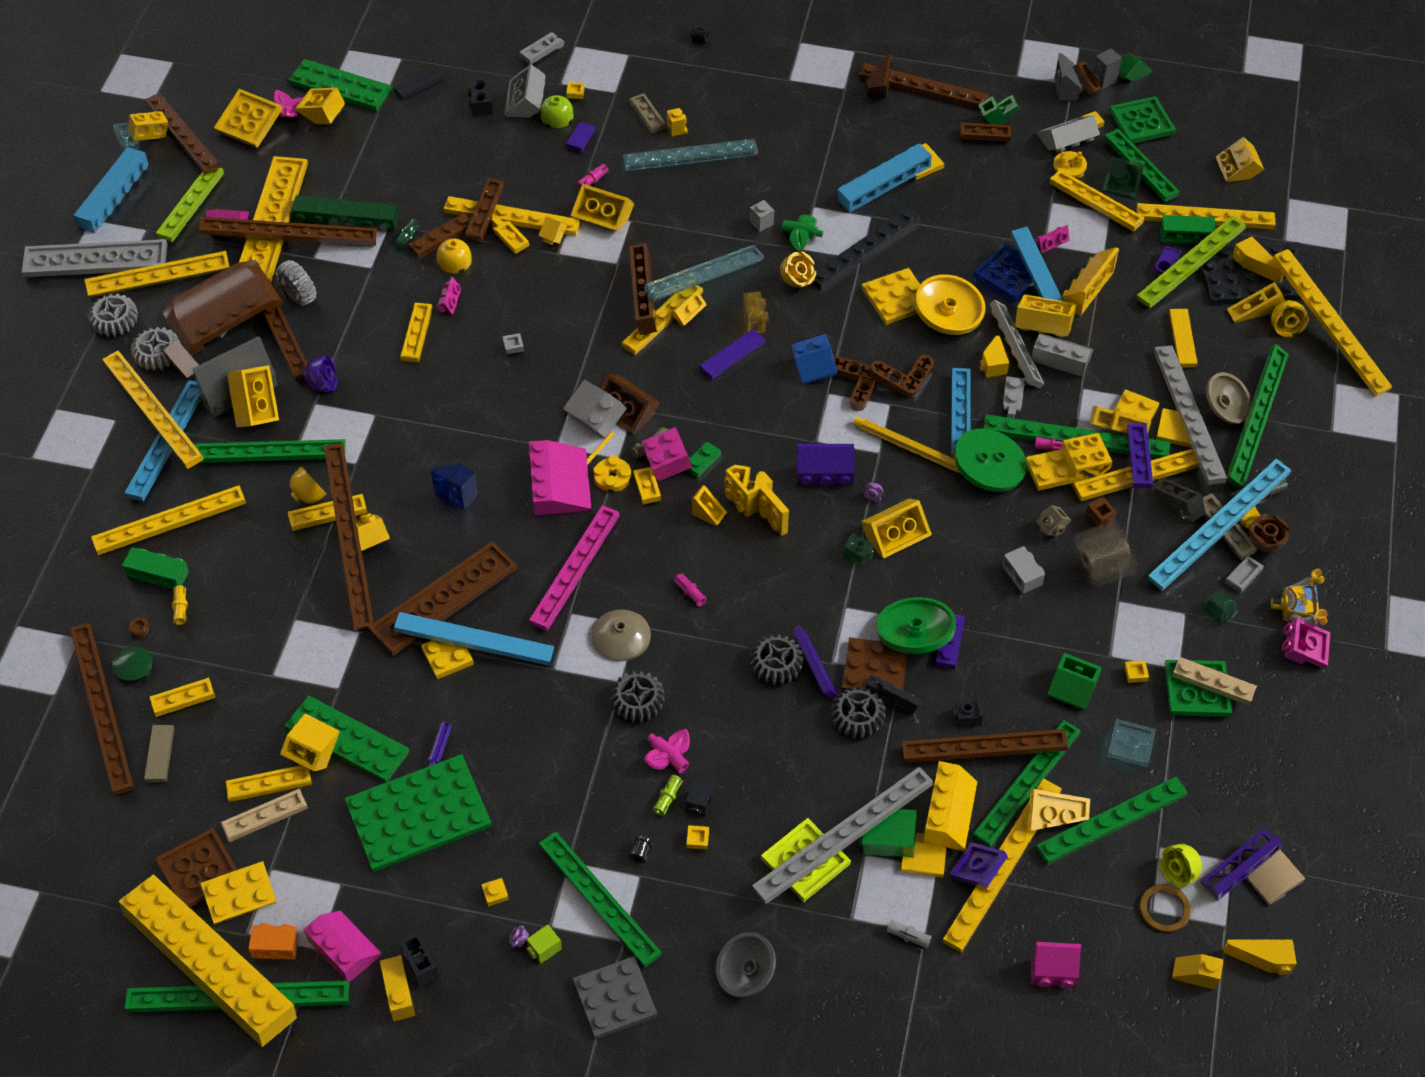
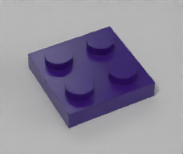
[950,842,1008,889]

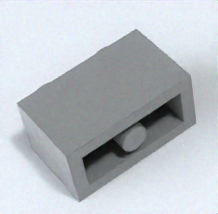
[1002,546,1045,594]

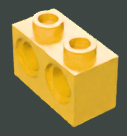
[128,111,168,141]

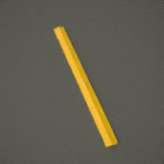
[587,432,615,465]

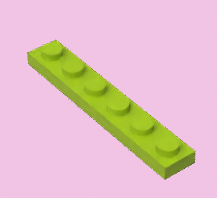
[156,168,224,242]

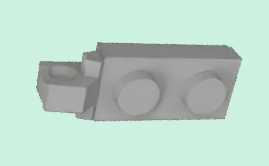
[1003,376,1024,419]

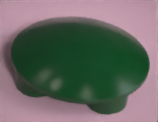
[112,646,153,682]

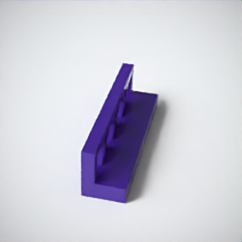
[1200,828,1283,901]

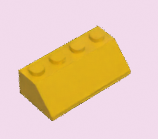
[1062,247,1119,316]
[923,761,977,851]

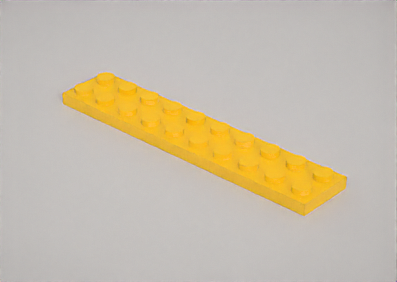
[239,156,308,283]

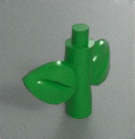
[782,215,824,252]

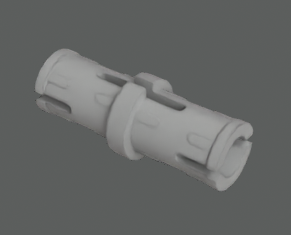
[886,919,932,949]

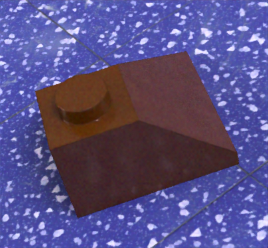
[865,54,892,97]

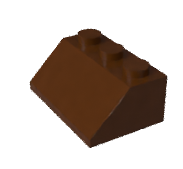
[601,374,660,434]

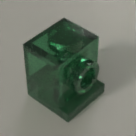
[843,532,875,565]
[1205,588,1238,623]

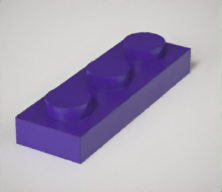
[936,614,965,669]

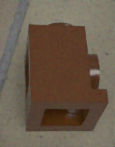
[1085,497,1117,529]

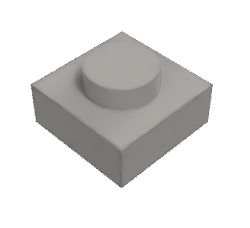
[502,333,524,354]

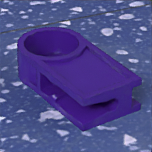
[1154,246,1181,277]

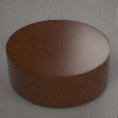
[128,618,150,638]

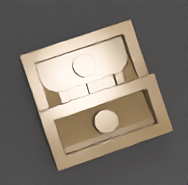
[1246,850,1305,905]

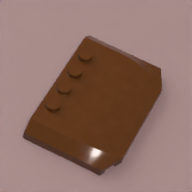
[162,260,283,357]

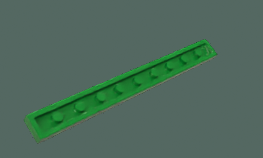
[1226,344,1289,490]
[984,415,1170,459]
[125,981,350,1013]

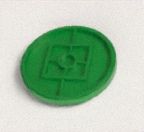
[954,429,1027,492]

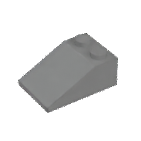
[563,379,627,438]

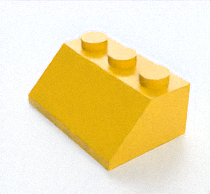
[570,184,634,231]
[1015,295,1077,337]
[227,365,279,427]
[861,499,932,558]

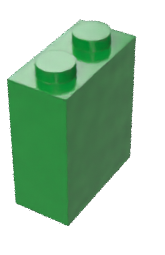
[859,809,918,857]

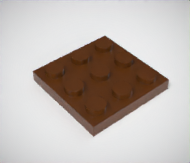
[842,637,907,695]
[155,828,237,908]

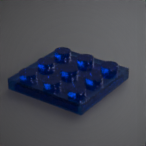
[973,243,1034,302]

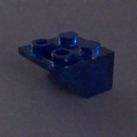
[431,463,478,510]

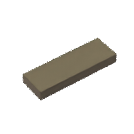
[629,93,666,134]
[144,725,174,782]

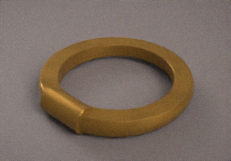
[1140,883,1191,932]

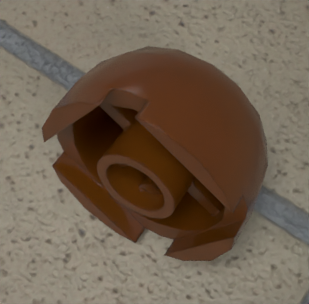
[1249,514,1289,553]

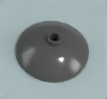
[716,932,776,998]

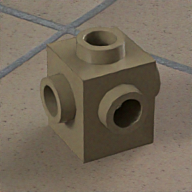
[1036,505,1071,537]

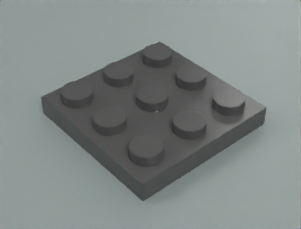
[573,956,657,1040]

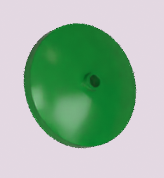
[876,597,956,654]

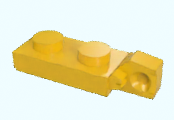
[491,215,529,254]

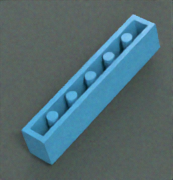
[838,143,932,213]
[73,147,149,233]

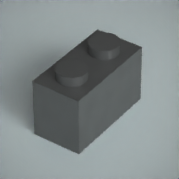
[1093,48,1122,89]

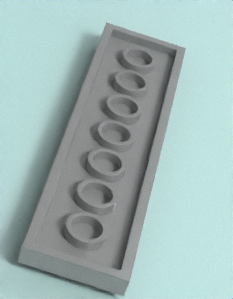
[22,239,167,277]

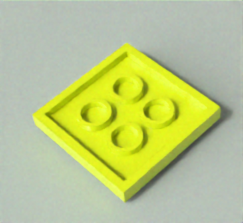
[761,818,851,902]

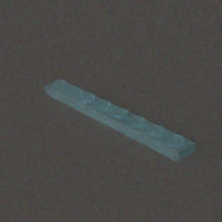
[623,139,758,171]
[644,245,764,301]

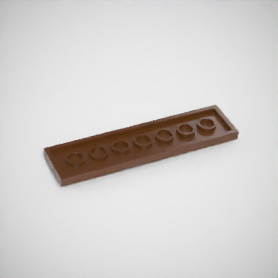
[368,541,517,656]

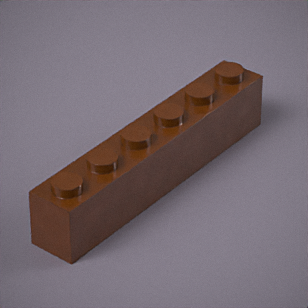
[629,243,657,335]

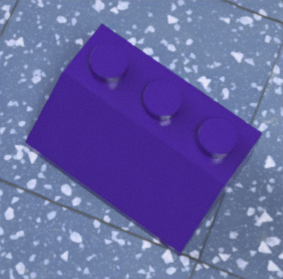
[796,444,854,485]

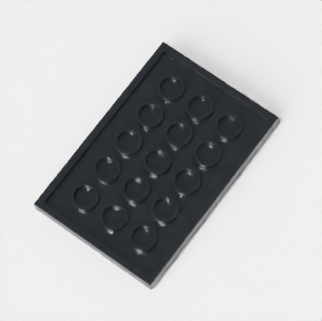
[1200,242,1311,305]

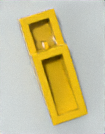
[1088,406,1151,434]

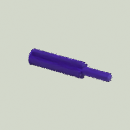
[428,722,452,766]

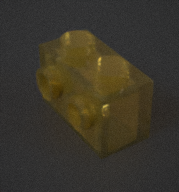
[743,291,769,333]

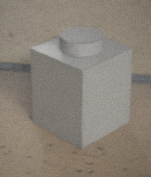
[750,200,774,232]

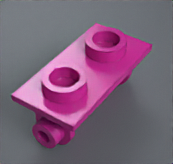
[1034,225,1070,253]
[437,277,461,315]

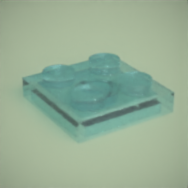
[1107,719,1156,767]

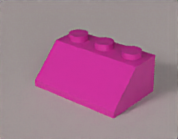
[304,911,382,982]

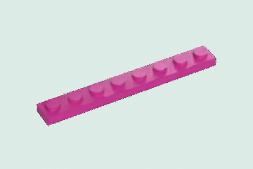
[529,505,619,631]

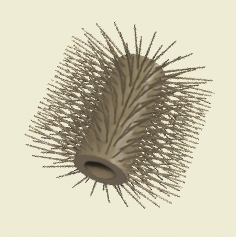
[1073,520,1139,588]

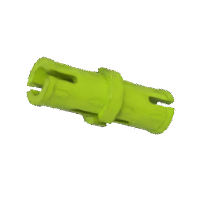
[653,775,683,816]

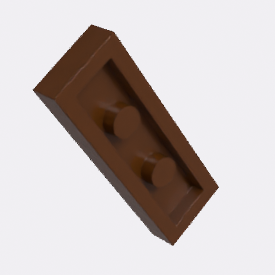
[960,123,1011,142]

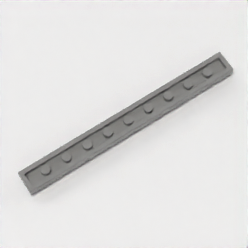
[1154,345,1227,485]
[752,767,933,904]

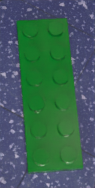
[289,59,392,111]
[285,695,410,783]

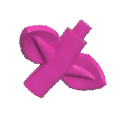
[273,90,304,117]
[644,729,690,773]

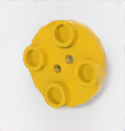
[1053,151,1087,178]

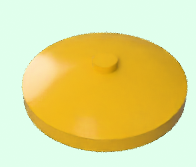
[914,275,985,335]

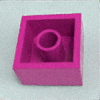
[641,427,692,482]

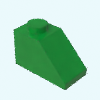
[1118,52,1152,81]

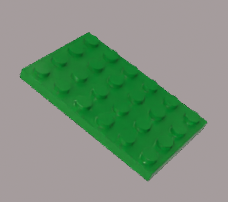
[345,754,492,872]

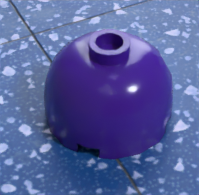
[304,355,337,392]

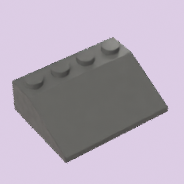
[193,336,278,418]

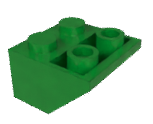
[1047,653,1102,711]

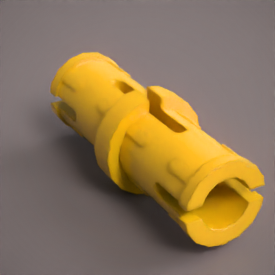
[172,586,188,625]

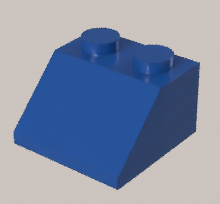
[791,334,838,385]

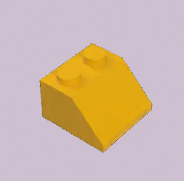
[295,87,345,125]

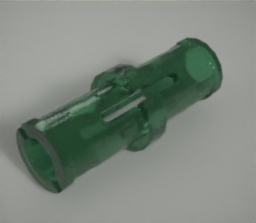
[393,218,420,249]

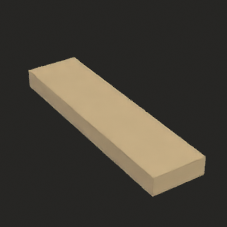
[221,789,308,842]

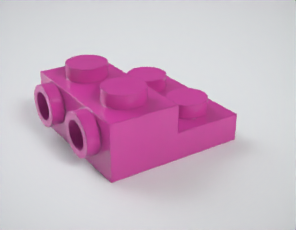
[1282,618,1330,668]

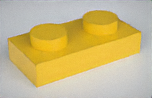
[671,291,707,326]
[634,467,661,504]

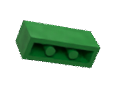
[1160,215,1216,244]
[122,547,189,589]

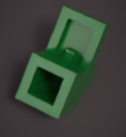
[979,95,1020,125]

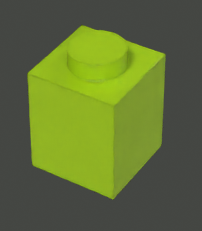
[526,925,562,964]

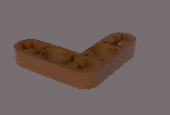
[869,355,934,398]
[833,356,878,411]

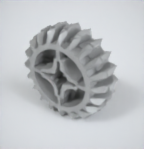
[276,260,317,307]
[88,293,138,337]
[131,326,180,371]

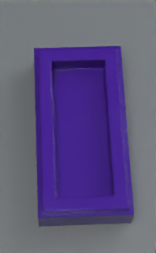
[566,122,595,152]

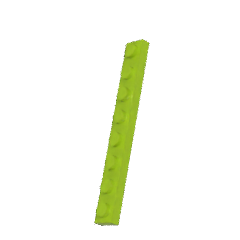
[1137,216,1246,308]

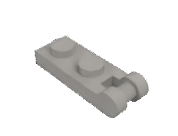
[519,32,564,64]

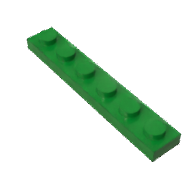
[1104,129,1180,202]

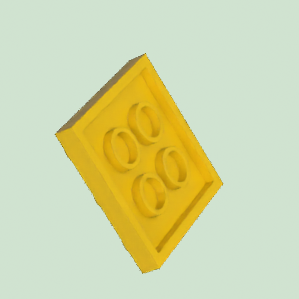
[214,89,283,148]
[862,268,920,325]

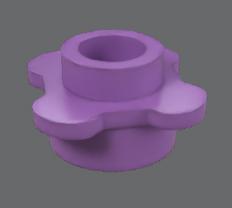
[864,483,883,503]
[509,925,529,948]

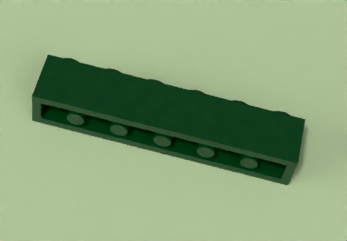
[291,195,399,232]

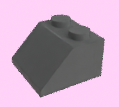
[1054,53,1082,100]

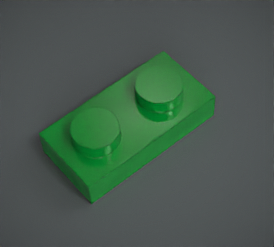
[686,442,721,478]

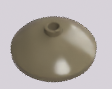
[1206,372,1252,424]
[592,609,651,661]

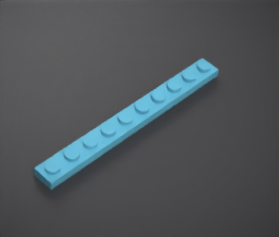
[1148,459,1291,591]

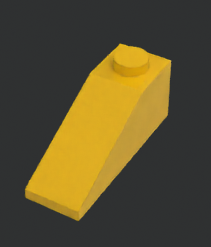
[1232,237,1284,283]
[1227,282,1285,323]
[1223,940,1297,975]
[380,955,415,1021]

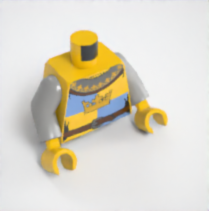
[1271,569,1328,625]

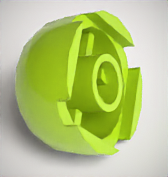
[541,95,573,128]

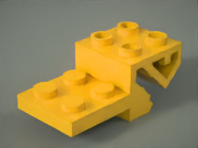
[1025,433,1112,491]
[724,465,789,536]

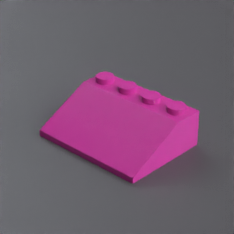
[529,440,591,515]

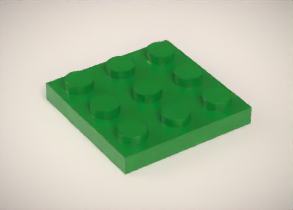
[1109,96,1176,144]
[1164,660,1232,717]

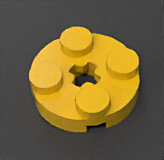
[594,455,631,492]

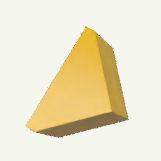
[692,485,727,526]

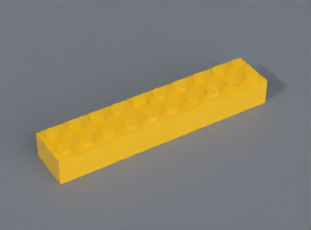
[119,874,297,1047]

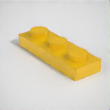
[150,678,215,717]

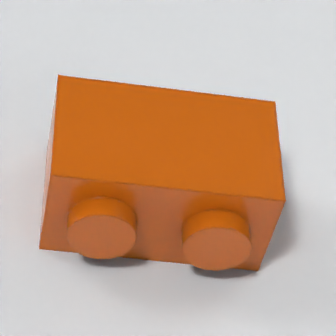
[249,923,299,960]

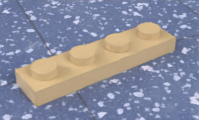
[1172,657,1257,705]

